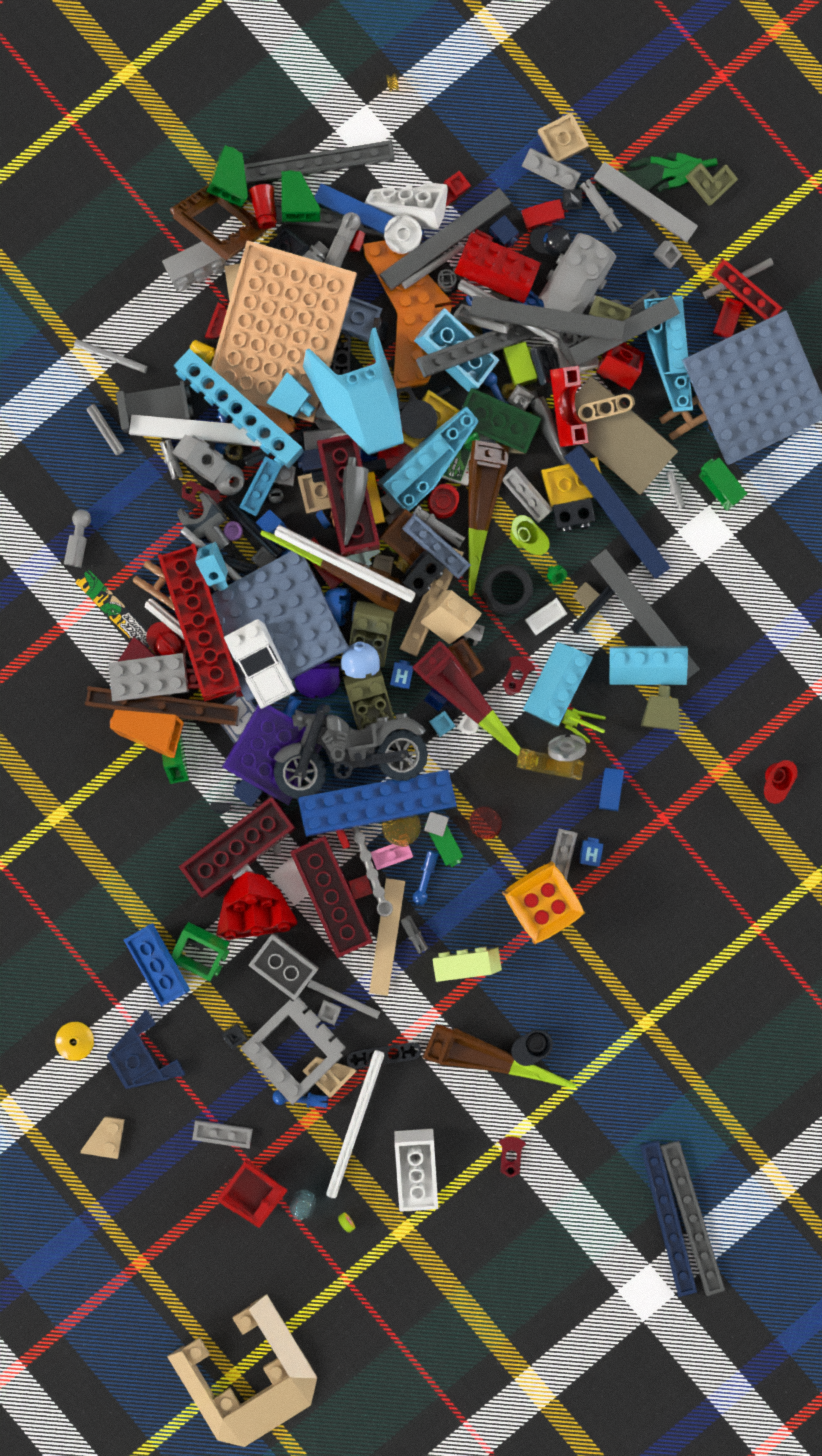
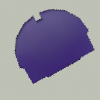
[294,663,340,698]

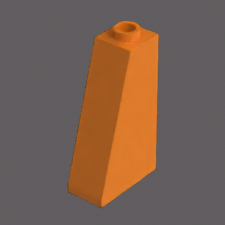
[110,710,184,758]

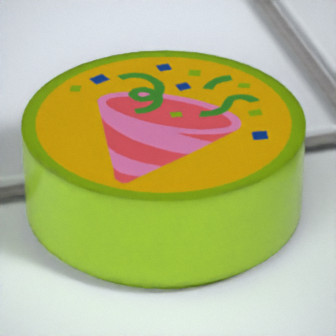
[338,1212,355,1233]

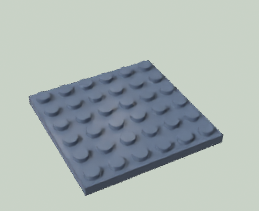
[682,310,822,465]
[211,551,349,702]

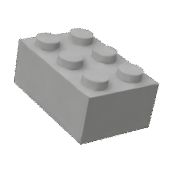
[162,241,227,291]
[248,933,319,1000]

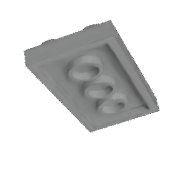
[108,653,189,702]

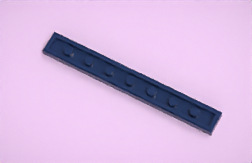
[564,445,671,579]
[639,1140,697,1297]

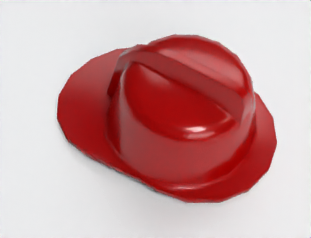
[146,622,187,656]
[764,760,798,804]

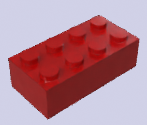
[454,233,541,303]

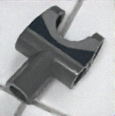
[177,492,231,550]

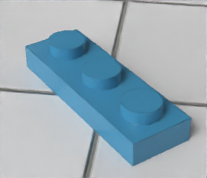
[239,456,282,516]

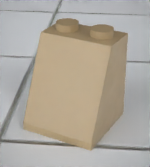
[419,590,482,644]

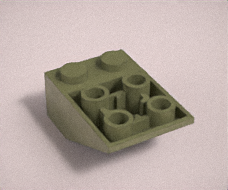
[349,600,394,667]
[343,668,394,730]

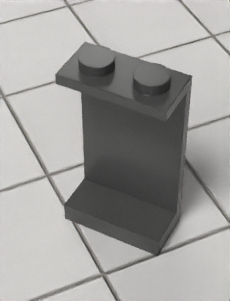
[116,381,194,433]

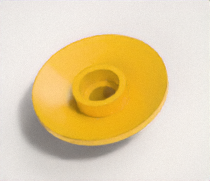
[55,1022,94,1061]

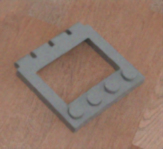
[240,997,346,1105]

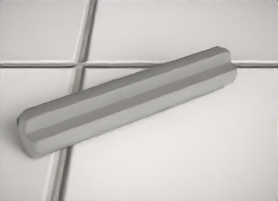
[87,404,124,455]

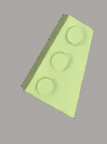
[433,947,502,982]

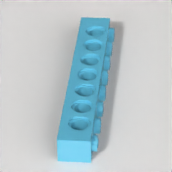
[174,349,304,469]

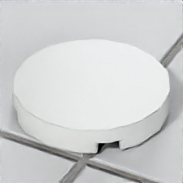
[384,215,422,254]

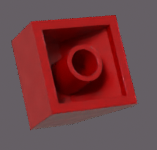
[596,342,645,390]

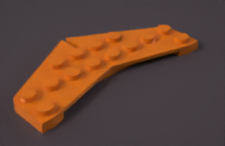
[363,240,452,389]

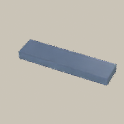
[402,514,471,579]

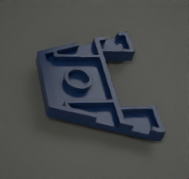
[106,1009,186,1089]

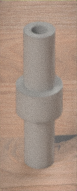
[666,471,685,509]

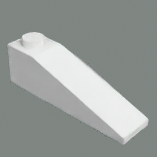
[365,183,448,229]

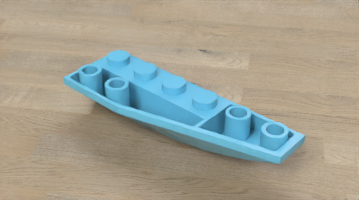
[644,296,693,412]
[377,407,479,511]

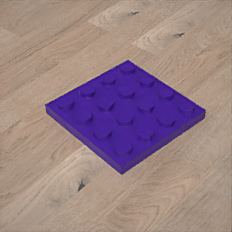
[222,704,323,805]

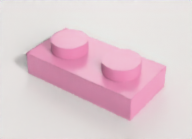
[370,839,413,870]

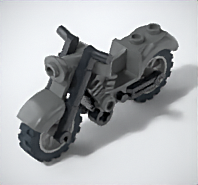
[273,703,428,799]

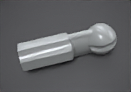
[324,212,361,268]
[64,509,91,567]

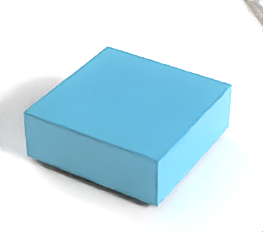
[429,711,456,737]

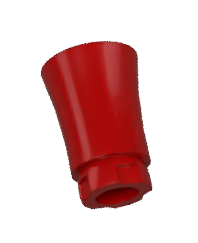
[248,184,277,230]

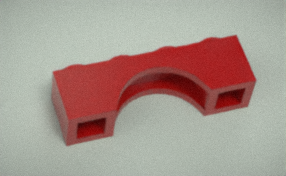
[550,366,589,447]

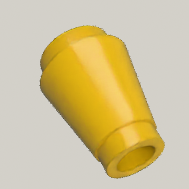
[190,340,216,366]

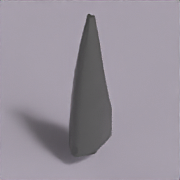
[528,390,568,465]
[343,457,369,545]

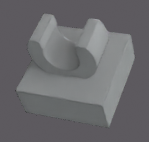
[508,384,535,411]
[462,624,485,646]

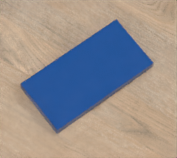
[124,923,191,1007]

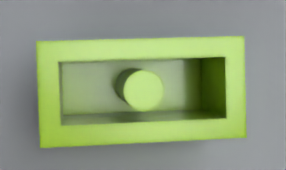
[503,342,537,389]

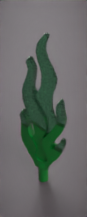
[577,152,718,196]

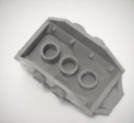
[538,233,616,314]

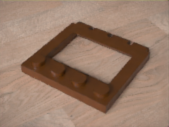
[170,184,268,261]

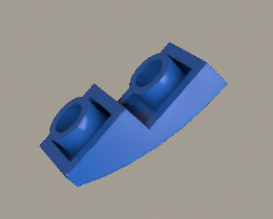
[599,768,624,811]

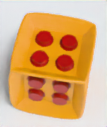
[502,861,585,944]

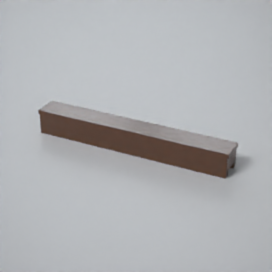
[85,686,239,727]

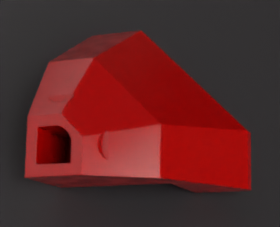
[216,872,297,940]

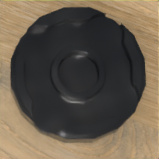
[400,400,438,439]

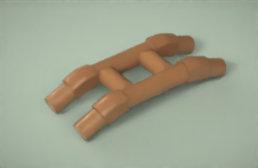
[659,395,707,440]
[133,560,175,611]

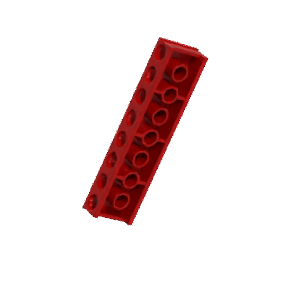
[158,543,241,702]

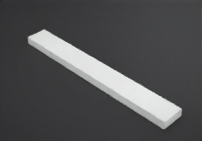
[129,415,283,449]

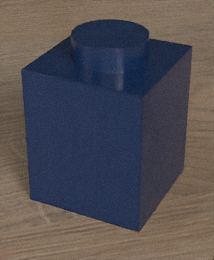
[489,215,519,248]
[297,449,322,473]
[232,779,263,807]

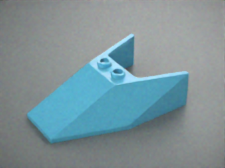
[303,327,404,455]

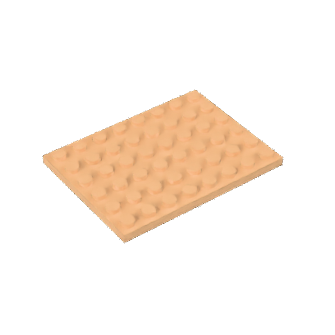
[206,240,357,423]

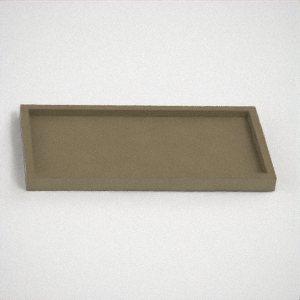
[555,376,678,495]

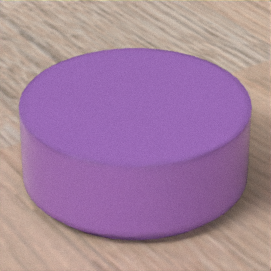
[224,521,243,541]

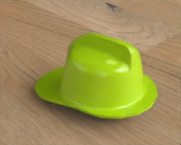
[510,515,549,555]

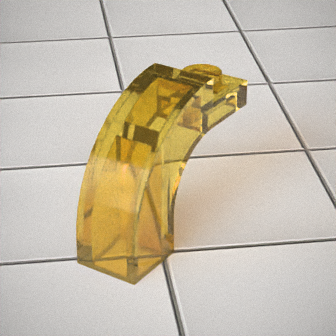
[517,748,584,780]

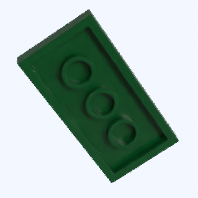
[462,388,541,454]

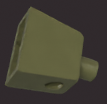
[641,685,680,731]

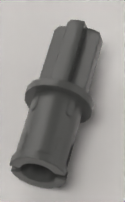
[401,916,429,954]

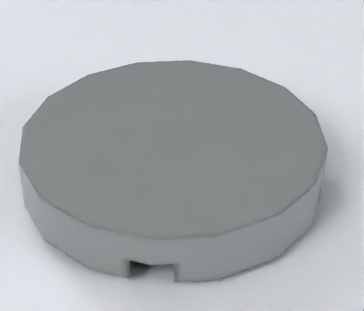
[548,735,586,761]

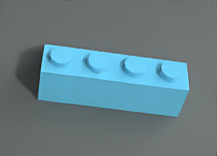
[414,308,499,392]
[523,642,593,727]
[609,646,688,685]

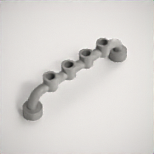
[352,827,393,917]

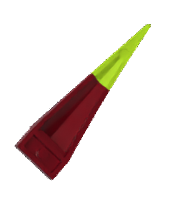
[412,641,532,765]

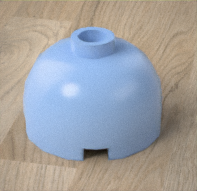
[341,642,380,678]

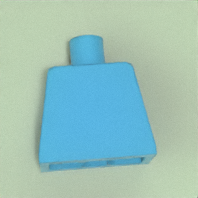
[266,372,316,417]
[195,542,228,591]

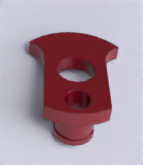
[182,480,220,509]
[502,656,536,695]
[498,1136,527,1177]

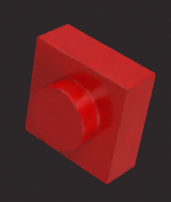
[348,230,365,252]
[348,875,373,899]

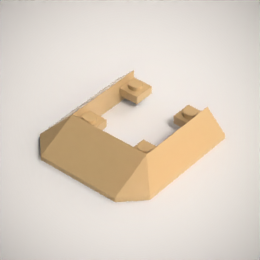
[167,1294,317,1447]

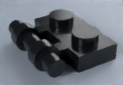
[530,346,559,386]

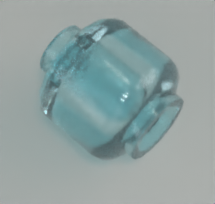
[289,1190,317,1220]

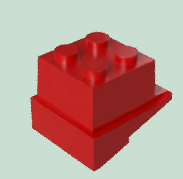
[217,1159,287,1228]

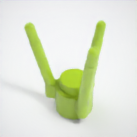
[562,708,606,743]

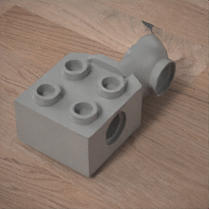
[172,434,245,495]

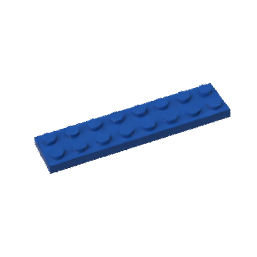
[298,770,457,836]

